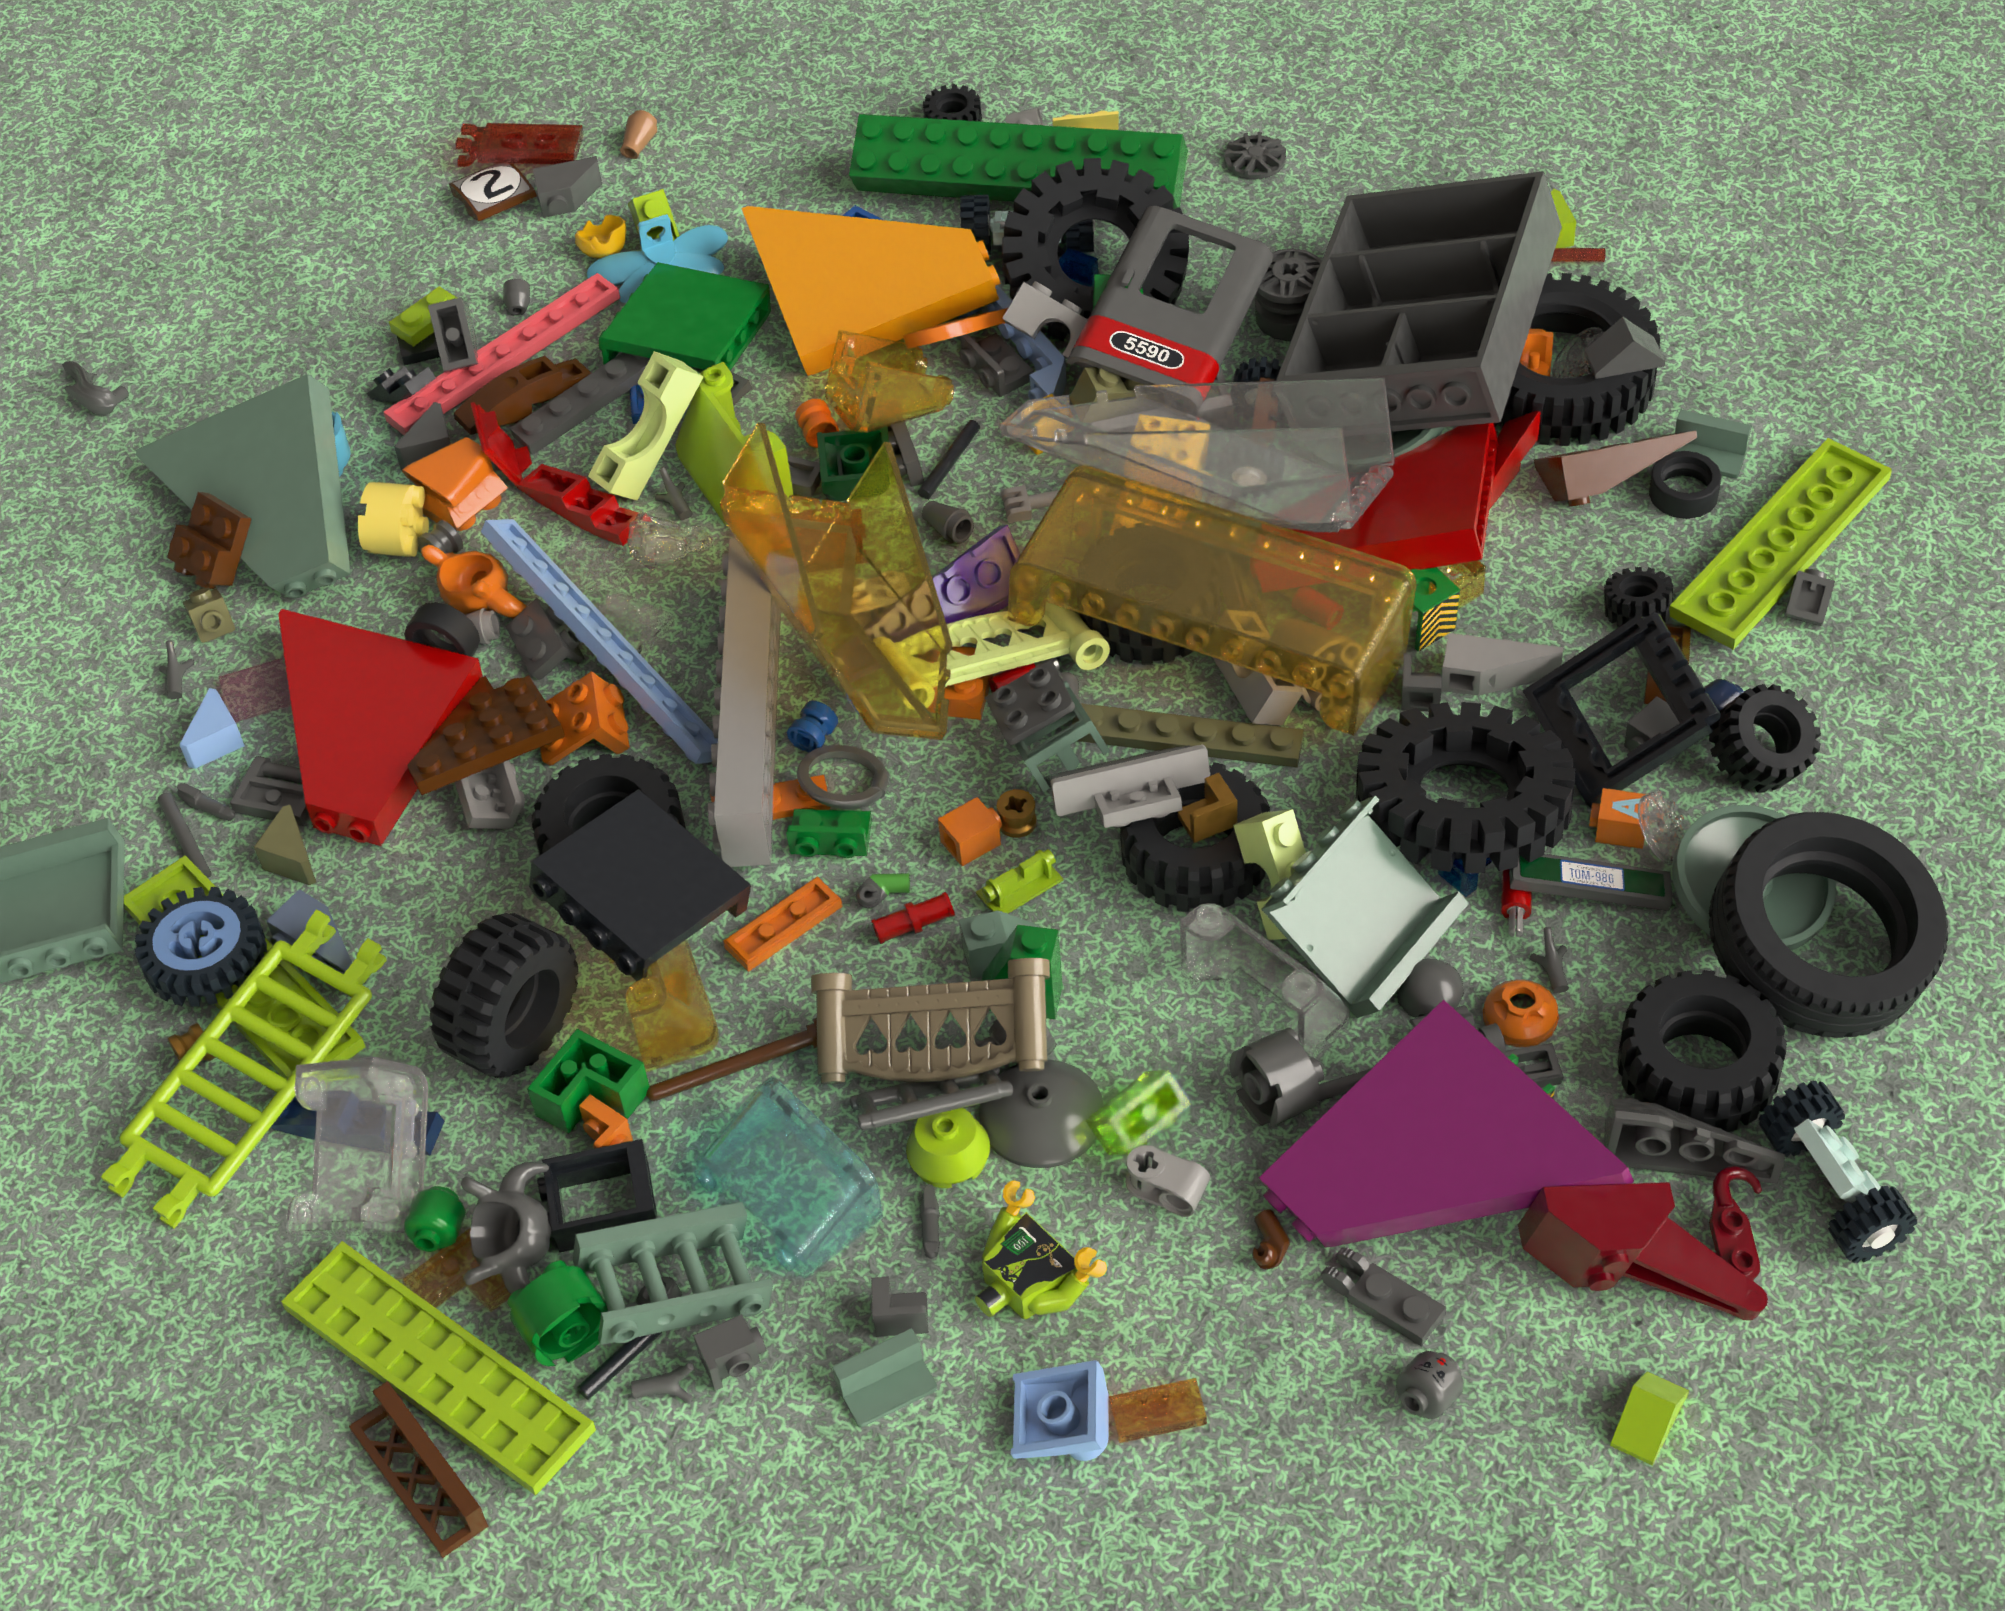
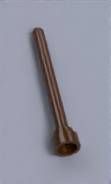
[646,1017,817,1101]

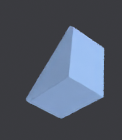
[179,688,245,769]

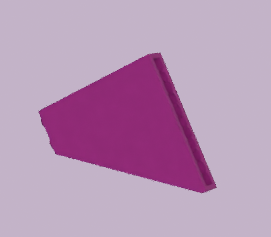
[1258,999,1634,1248]

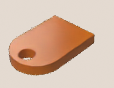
[903,307,1009,349]

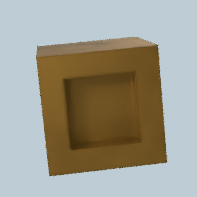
[1178,773,1237,843]

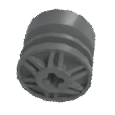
[1254,248,1322,341]

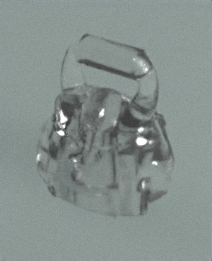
[627,511,714,570]

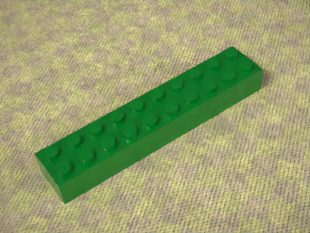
[849,114,1188,209]

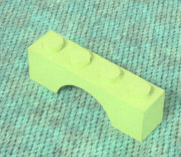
[588,351,703,501]

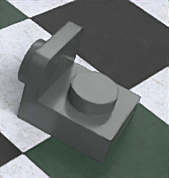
[1784,569,1835,626]

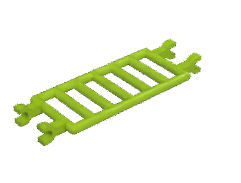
[101,909,387,1229]

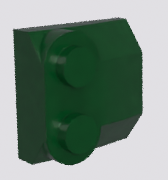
[817,425,894,501]

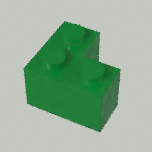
[527,1029,650,1134]

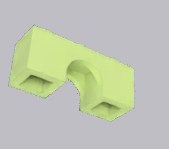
[1233,809,1306,940]

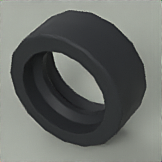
[1649,451,1722,519]
[404,602,480,657]

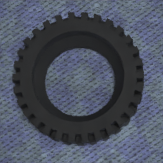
[1494,273,1660,446]

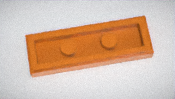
[723,876,843,972]

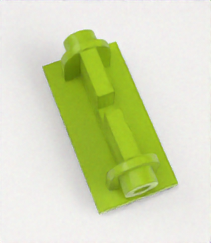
[976,849,1064,914]

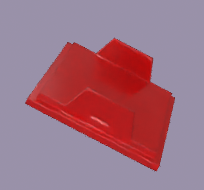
[470,402,532,490]

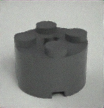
[1229,1027,1324,1127]

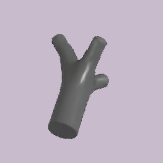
[655,467,692,520]
[159,640,195,700]
[1530,927,1569,994]
[631,1363,694,1403]

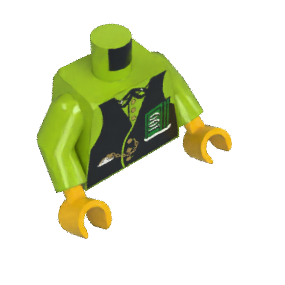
[975,1181,1107,1319]

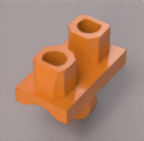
[1520,329,1553,377]

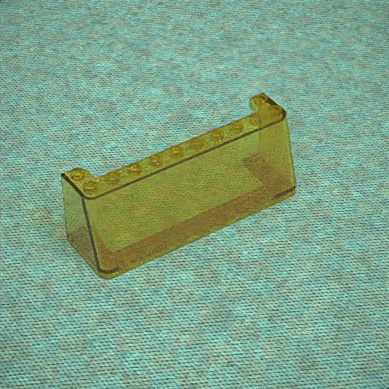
[1007,465,1417,736]

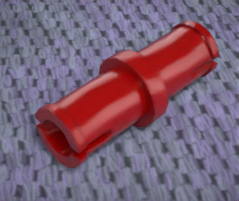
[871,892,955,944]

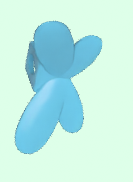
[587,214,728,303]

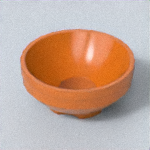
[1483,979,1559,1047]

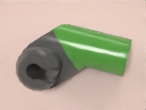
[856,873,910,908]

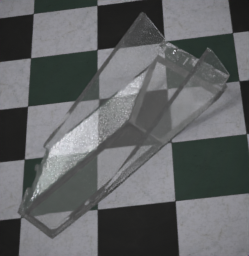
[1000,378,1395,532]

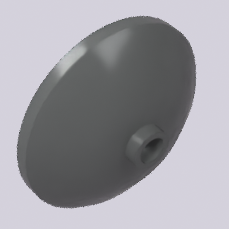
[979,1059,1105,1168]

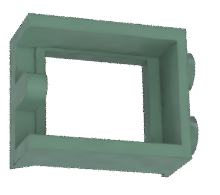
[1015,681,1110,792]

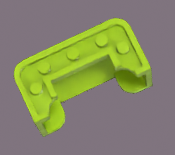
[675,362,796,529]

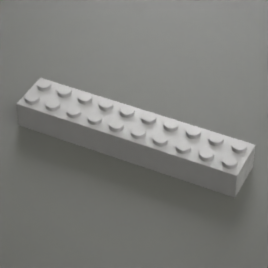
[708,535,782,867]

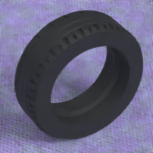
[1709,812,1948,1038]

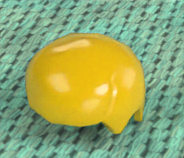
[575,214,626,259]

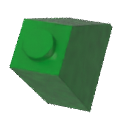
[981,925,1063,1019]

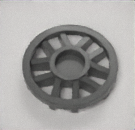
[1224,132,1286,179]

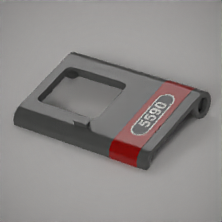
[1066,206,1273,418]

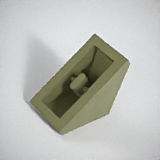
[254,804,317,885]

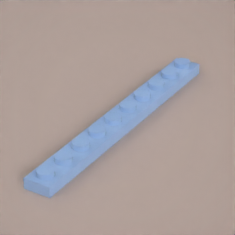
[481,519,718,764]

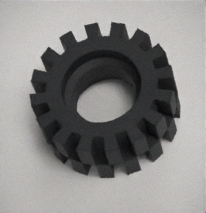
[923,84,982,122]
[1604,567,1673,627]

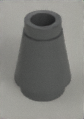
[922,501,974,543]

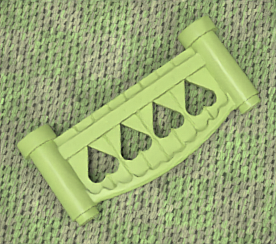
[870,594,1110,717]

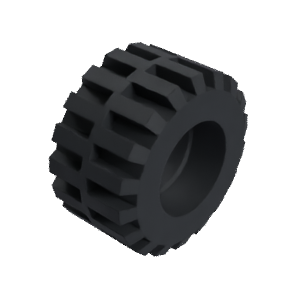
[1709,684,1821,792]

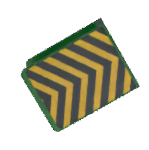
[1387,567,1460,651]

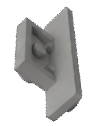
[1050,744,1210,828]

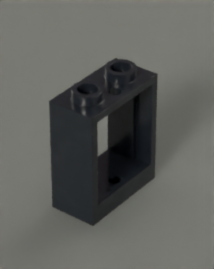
[537,1139,658,1253]

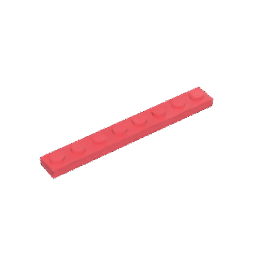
[383,273,620,435]

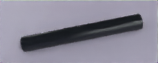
[918,420,980,500]
[577,1332,662,1400]

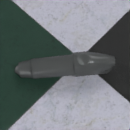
[177,783,235,821]
[920,1184,940,1259]

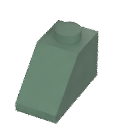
[959,910,1040,978]

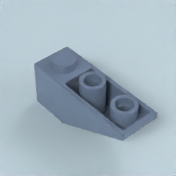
[266,889,352,974]

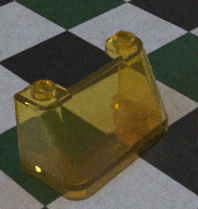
[825,330,954,433]
[608,939,719,1072]

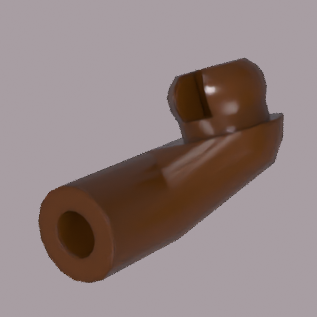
[1252,1209,1290,1270]

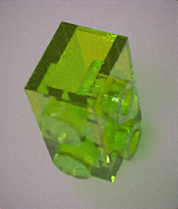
[1085,1070,1191,1157]

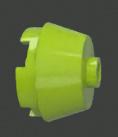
[906,1108,990,1188]

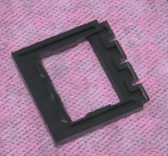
[1522,613,1721,809]

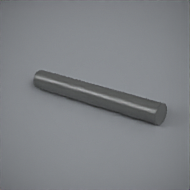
[158,793,211,878]

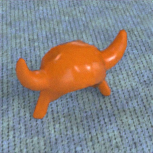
[421,545,527,619]

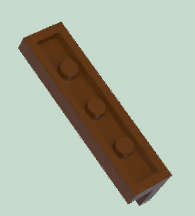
[349,1381,489,1558]

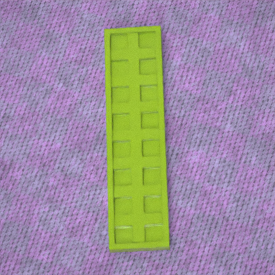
[281,1241,596,1496]

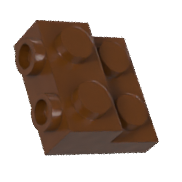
[167,492,252,589]

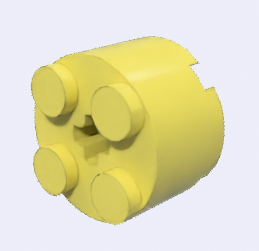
[358,482,429,557]

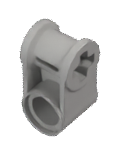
[1125,1145,1210,1217]

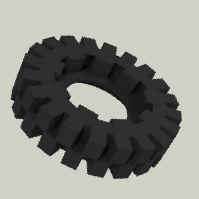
[1002,158,1189,341]
[1355,702,1575,873]

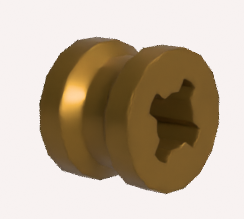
[996,789,1037,838]
[167,1023,216,1061]

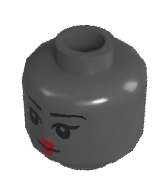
[1396,1351,1464,1419]

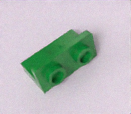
[786,809,872,858]

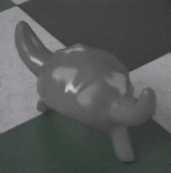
[461,1162,552,1294]

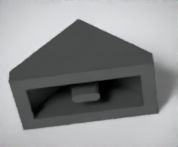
[1584,317,1665,379]
[394,402,451,470]

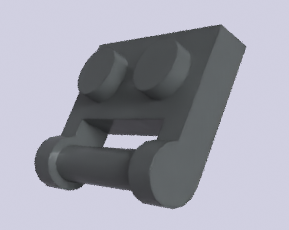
[230,756,309,826]

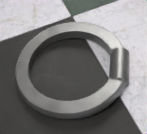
[797,745,890,809]

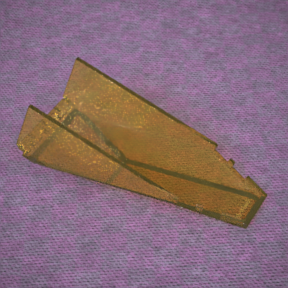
[720,423,953,740]

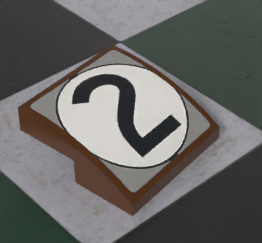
[449,159,537,222]

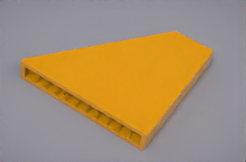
[741,206,1001,376]

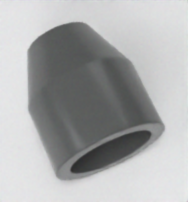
[503,279,530,316]

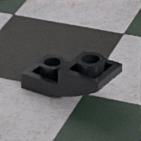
[367,366,436,402]

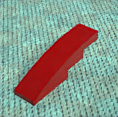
[517,464,648,546]

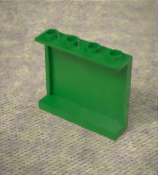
[599,262,771,371]

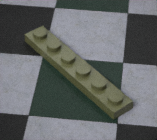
[1072,703,1304,768]

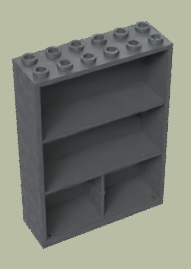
[1274,171,1562,440]

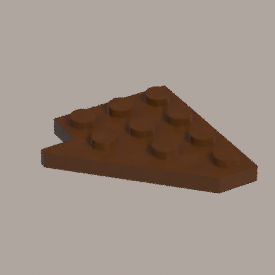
[407,675,565,795]

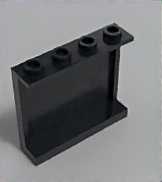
[529,789,751,985]

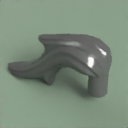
[62,361,129,416]

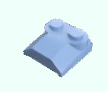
[1011,1360,1109,1461]

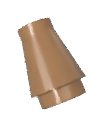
[620,110,657,159]

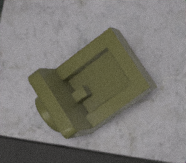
[183,588,235,643]

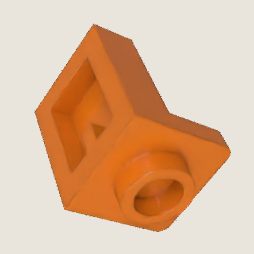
[579,1094,633,1149]

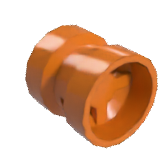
[795,399,839,448]

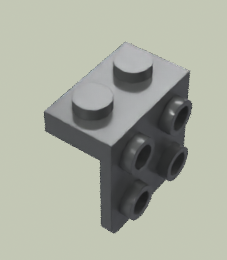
[985,660,1075,745]

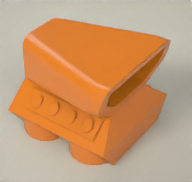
[402,437,508,531]

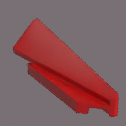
[1489,411,1541,510]

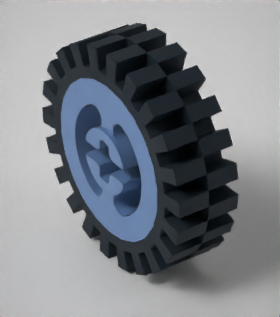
[134,887,267,1007]

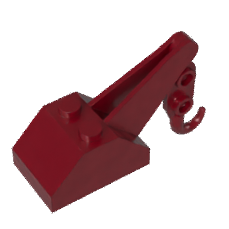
[1518,1166,1768,1321]

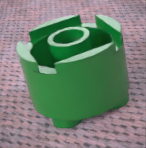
[507,1260,608,1367]

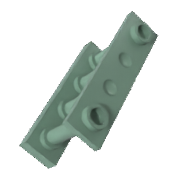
[572,1202,773,1345]

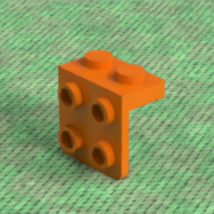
[540,671,630,766]

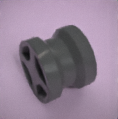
[417,520,463,553]

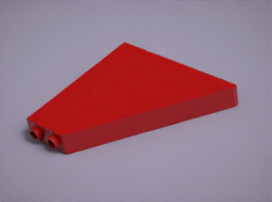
[1250,423,1499,595]
[278,609,483,846]

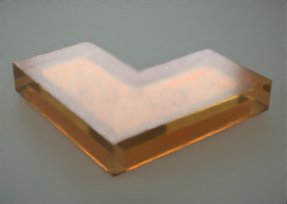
[403,1227,511,1313]

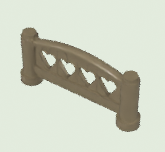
[811,958,1050,1084]

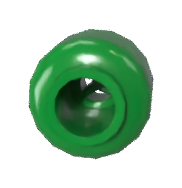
[404,1186,466,1252]

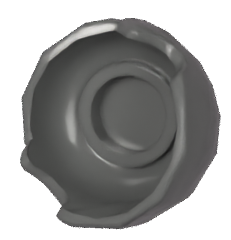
[1396,958,1464,1018]

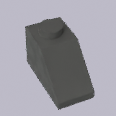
[532,156,602,218]
[428,297,478,372]

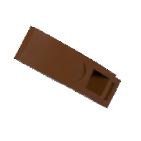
[454,355,591,435]

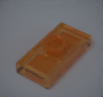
[1109,1378,1207,1443]

